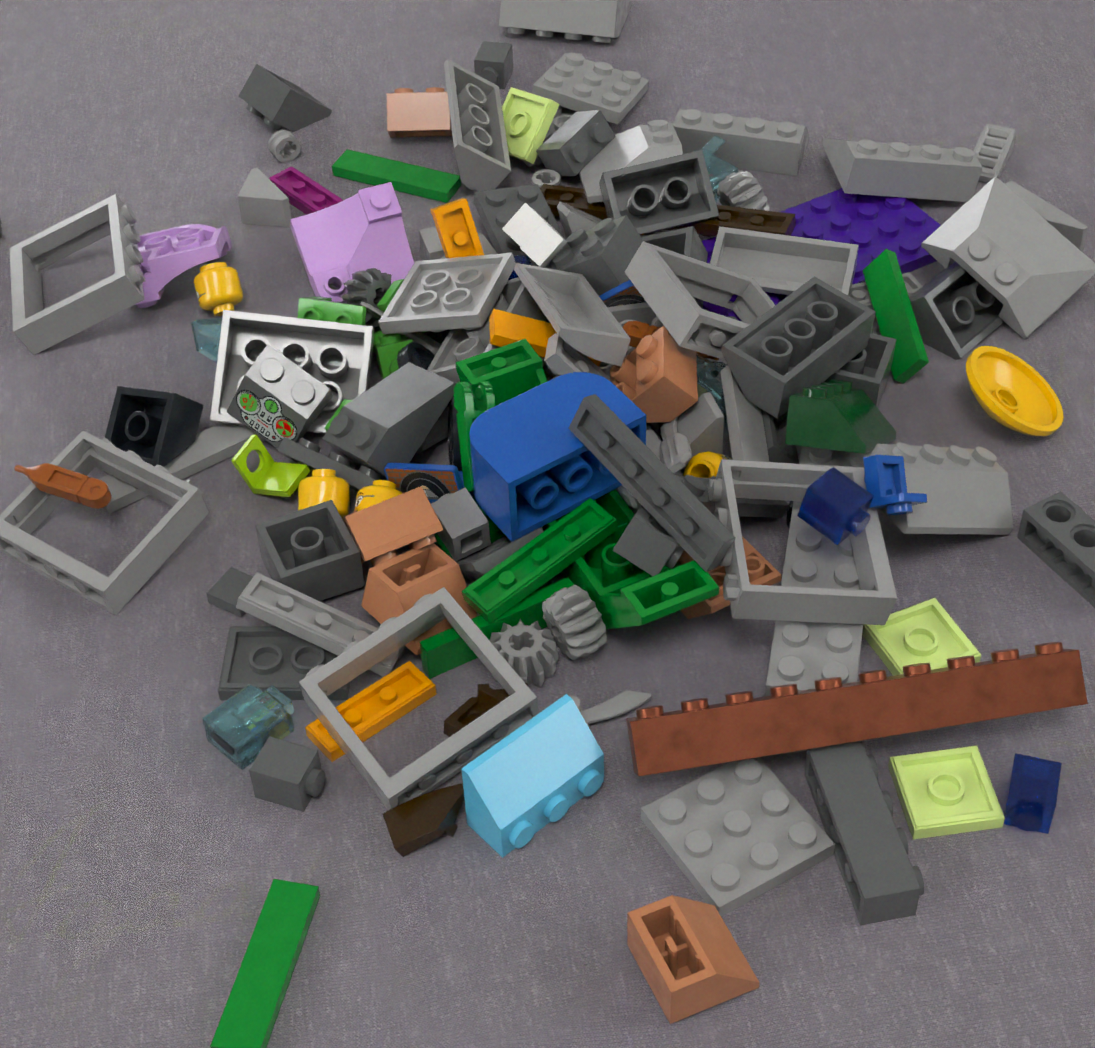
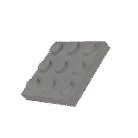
[532,53,650,124]
[378,253,515,335]
[640,757,835,917]

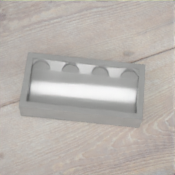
[710,226,858,296]
[514,263,631,366]

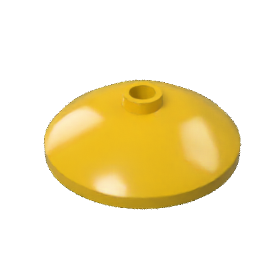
[966,346,1064,436]

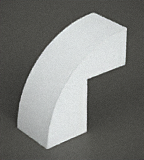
[502,203,567,268]

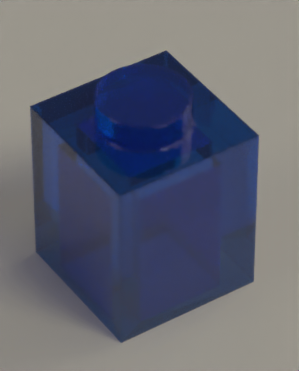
[797,467,874,545]
[1003,753,1062,834]

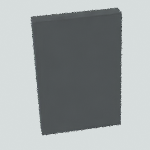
[218,626,350,700]

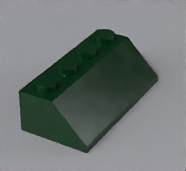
[785,380,896,454]

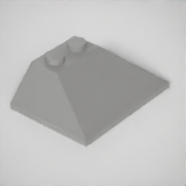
[579,120,683,203]
[921,176,1095,340]

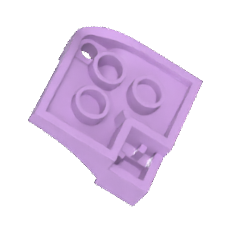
[290,182,414,303]
[135,224,232,308]

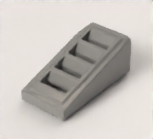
[974,124,1017,183]

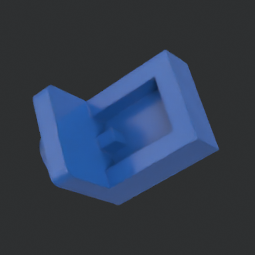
[863,455,927,515]

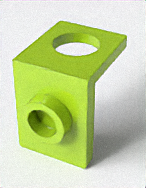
[231,435,310,497]

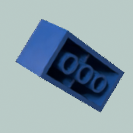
[469,372,646,542]

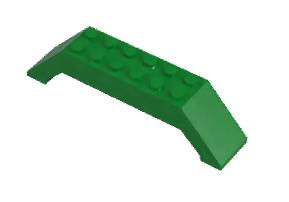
[456,339,719,629]

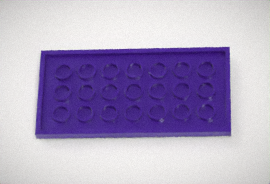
[702,188,941,321]

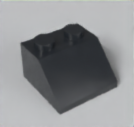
[105,386,204,467]

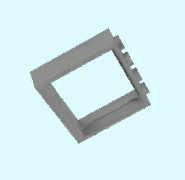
[10,194,146,355]
[625,241,775,360]
[0,431,209,615]
[708,459,897,625]
[299,587,538,810]

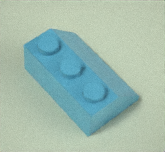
[461,694,604,858]

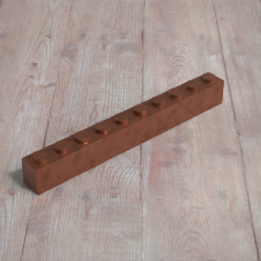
[626,642,1088,776]

